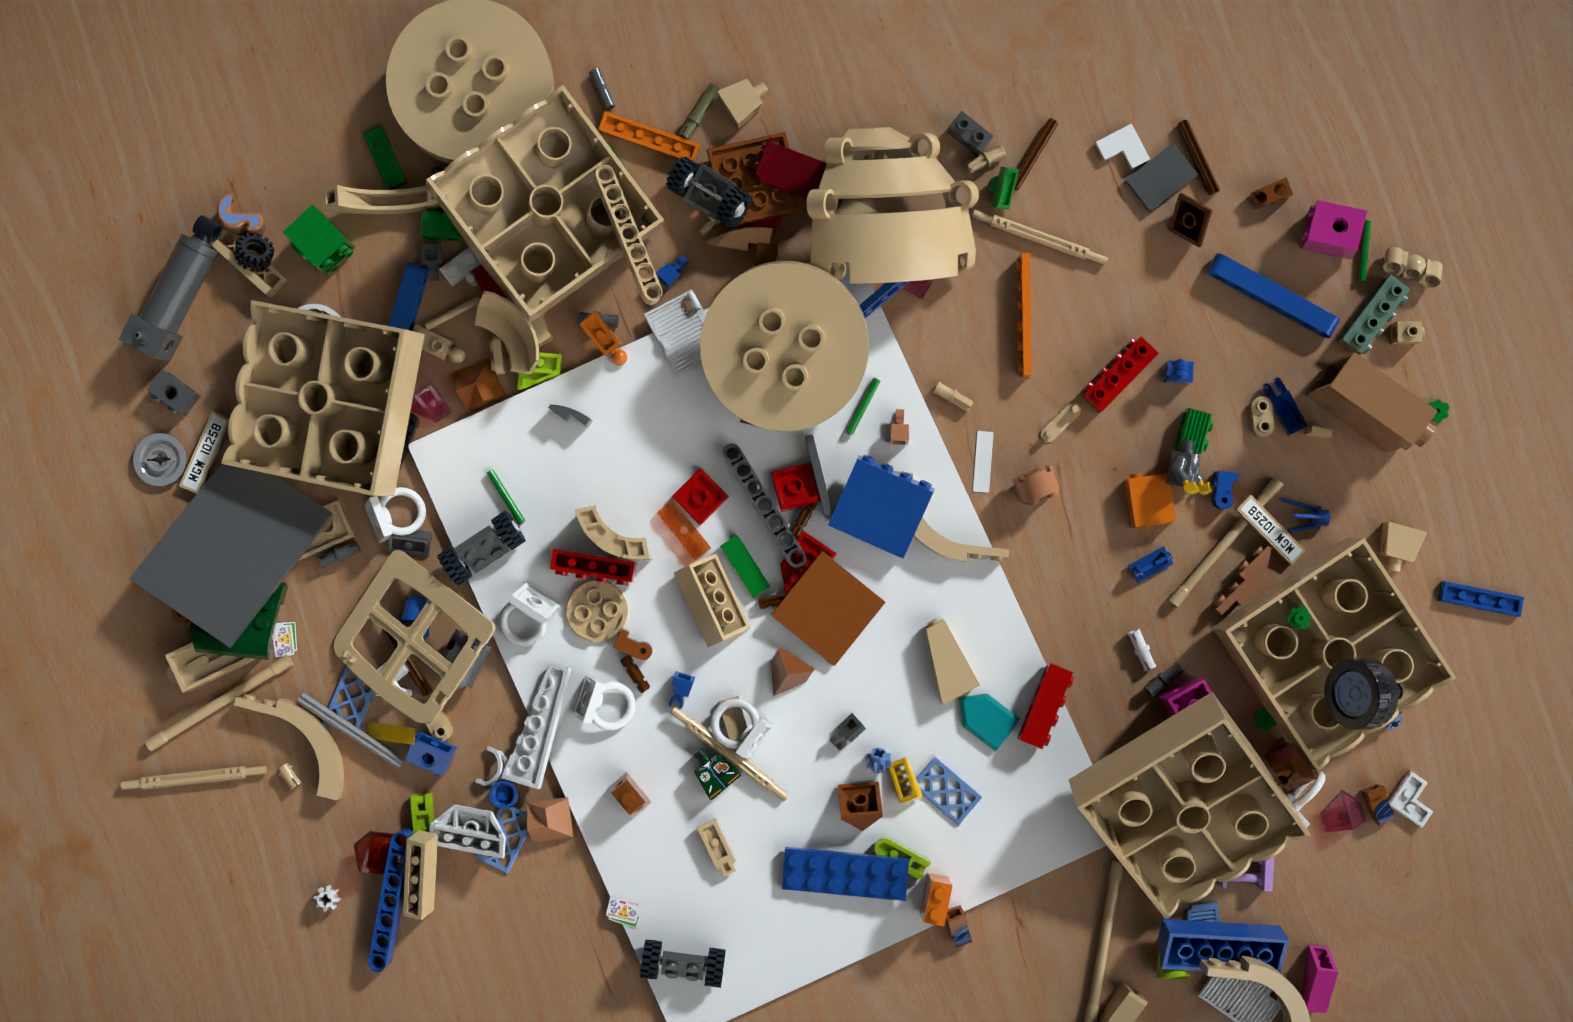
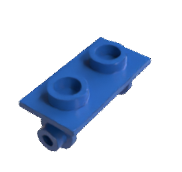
[1128,546,1174,583]

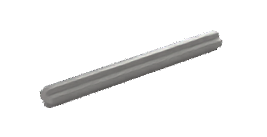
[297,693,404,768]

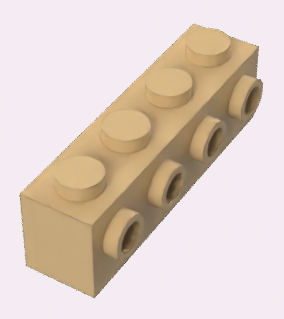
[403,830,438,920]

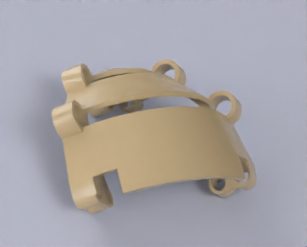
[807,127,979,284]

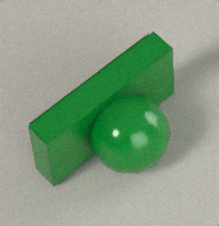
[988,166,1019,209]

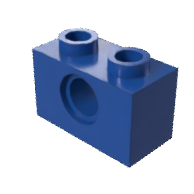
[405,731,457,776]

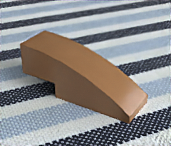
[707,227,773,251]

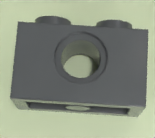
[947,111,993,157]
[147,370,201,415]

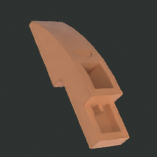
[1211,546,1271,615]

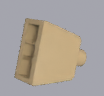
[717,79,769,129]
[1379,522,1427,572]

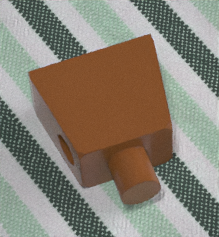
[611,772,651,816]

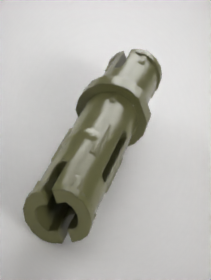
[678,83,720,140]

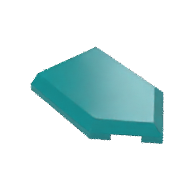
[959,694,1020,751]

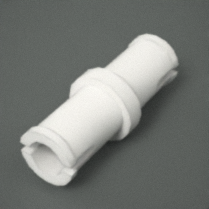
[1128,628,1156,671]

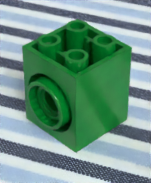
[283,204,356,275]

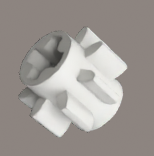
[313,885,341,912]

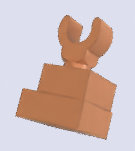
[889,409,909,445]

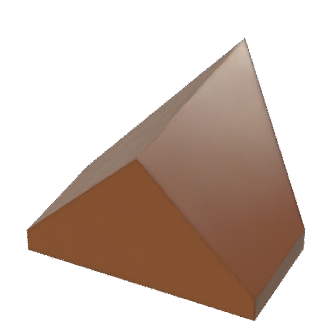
[771,647,814,696]

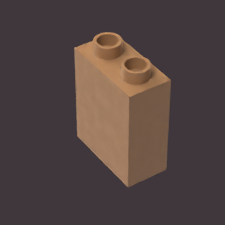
[1305,352,1438,452]

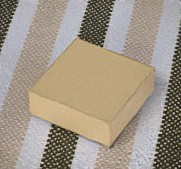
[1305,425,1333,439]

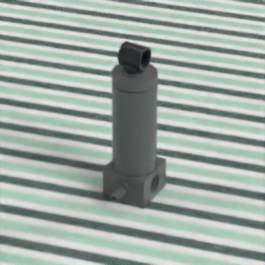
[118,215,222,361]

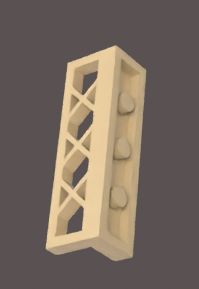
[211,228,288,298]

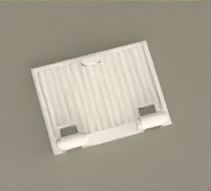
[643,289,706,379]
[1198,976,1281,1022]

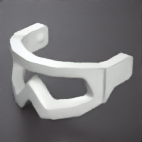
[475,746,508,786]

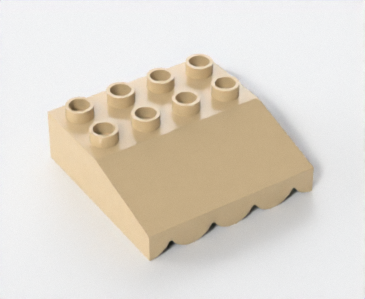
[426,85,664,323]
[221,300,425,496]
[1212,537,1456,771]
[1069,692,1311,919]

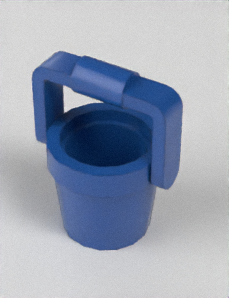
[398,596,430,638]

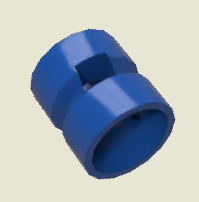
[489,781,519,808]

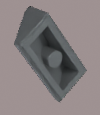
[388,530,432,557]

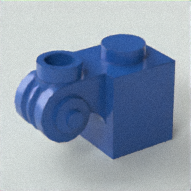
[1161,359,1194,384]

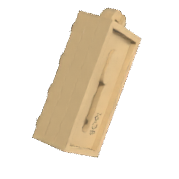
[165,642,257,693]

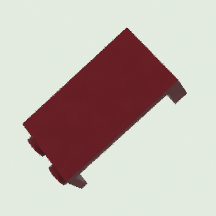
[753,137,827,199]

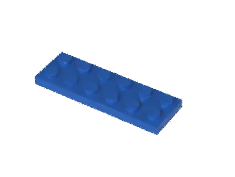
[782,847,909,901]

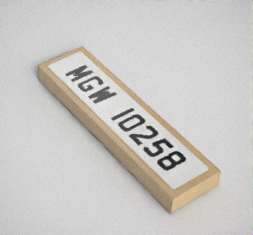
[179,412,229,494]
[1234,494,1306,565]

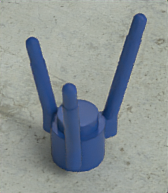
[1280,497,1330,532]

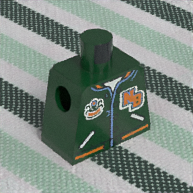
[693,748,742,800]

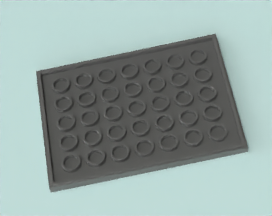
[129,464,333,648]

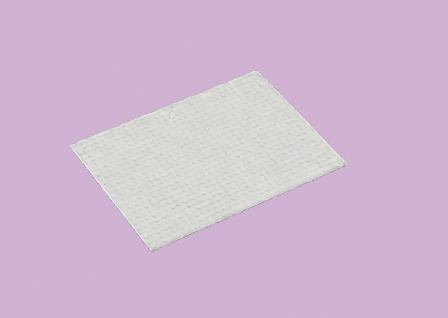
[408,262,1107,1022]

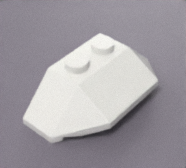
[429,805,506,859]

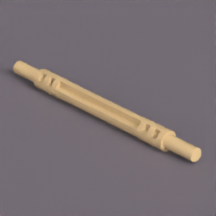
[972,210,1108,265]
[670,707,789,801]
[121,766,267,790]

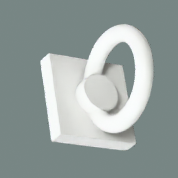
[364,487,426,543]
[499,583,560,646]
[573,675,635,730]
[711,699,773,758]
[1287,771,1326,827]

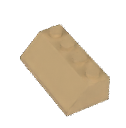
[674,554,750,647]

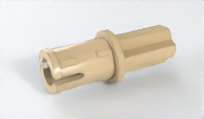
[966,145,1006,173]
[933,381,973,411]

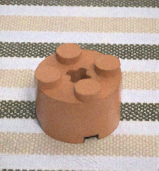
[1013,465,1060,506]

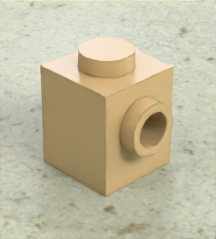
[1391,321,1425,344]

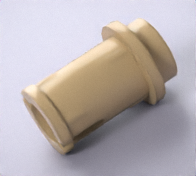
[277,763,302,790]

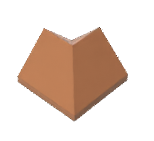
[527,797,574,842]

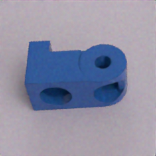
[1212,471,1239,509]

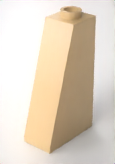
[925,618,980,705]
[1097,982,1148,1022]

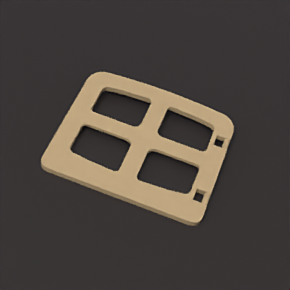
[334,550,495,723]

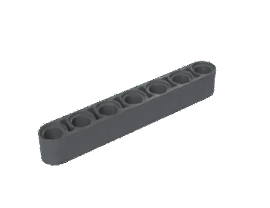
[723,443,806,568]

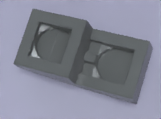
[548,404,593,427]

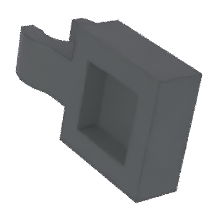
[420,243,443,281]
[830,713,866,751]

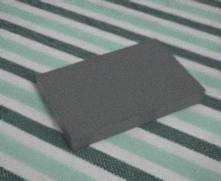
[1125,143,1198,212]

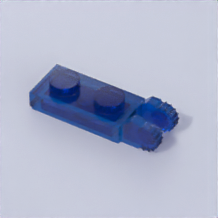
[1263,377,1307,436]

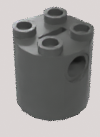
[436,629,491,690]

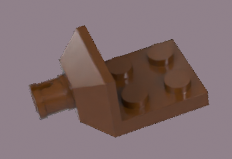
[1265,736,1317,792]

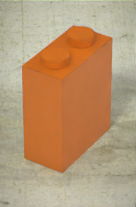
[1124,470,1176,528]
[920,873,953,927]

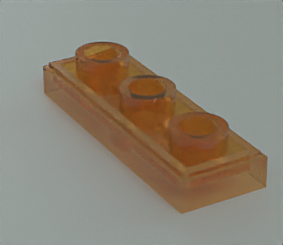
[657,500,711,561]

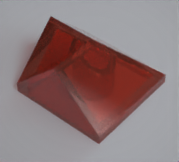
[354,831,405,874]

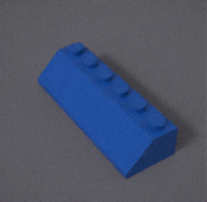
[1158,919,1289,973]

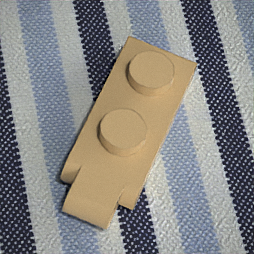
[697,818,736,876]

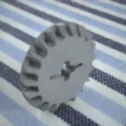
[133,433,188,486]

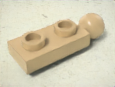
[413,324,465,363]

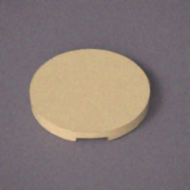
[566,580,628,642]

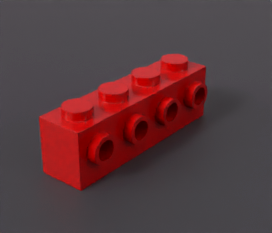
[1082,336,1159,413]
[550,549,637,586]
[1017,662,1074,750]

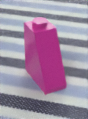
[1302,944,1338,1013]

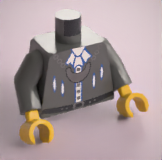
[1166,440,1214,495]

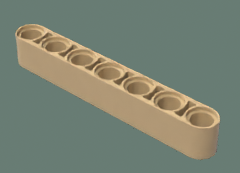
[594,165,662,305]

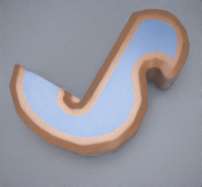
[217,193,266,236]

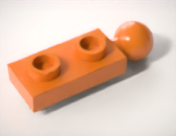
[579,311,628,366]

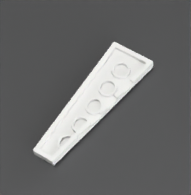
[501,663,572,789]

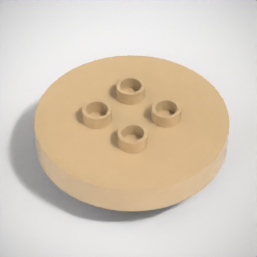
[386,0,554,164]
[700,261,869,431]

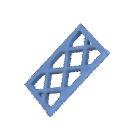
[322,666,374,729]
[916,757,982,826]
[476,806,528,874]

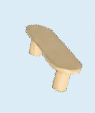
[1040,402,1081,443]

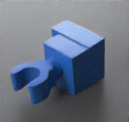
[656,254,688,290]
[669,671,695,710]

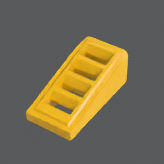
[889,757,923,804]

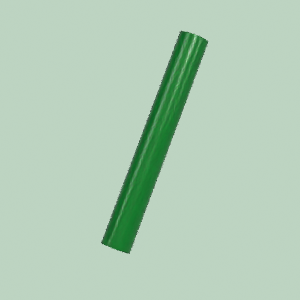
[1357,220,1371,282]
[845,378,881,435]
[486,469,526,525]

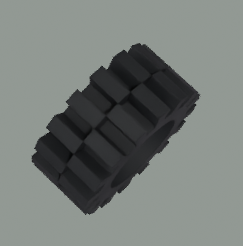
[234,233,275,272]

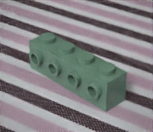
[1336,274,1410,355]

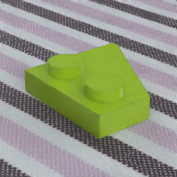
[517,352,562,390]

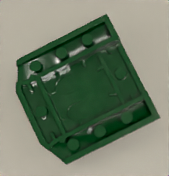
[189,582,288,660]

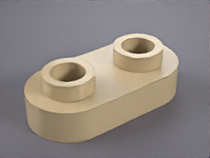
[489,334,506,375]
[1250,396,1274,437]
[425,710,453,741]

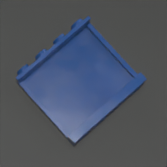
[828,455,935,559]

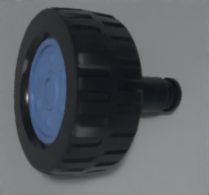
[1324,658,1404,730]

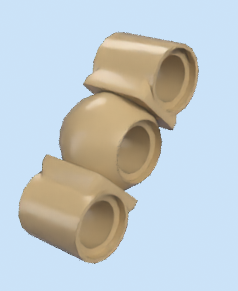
[1383,247,1443,288]

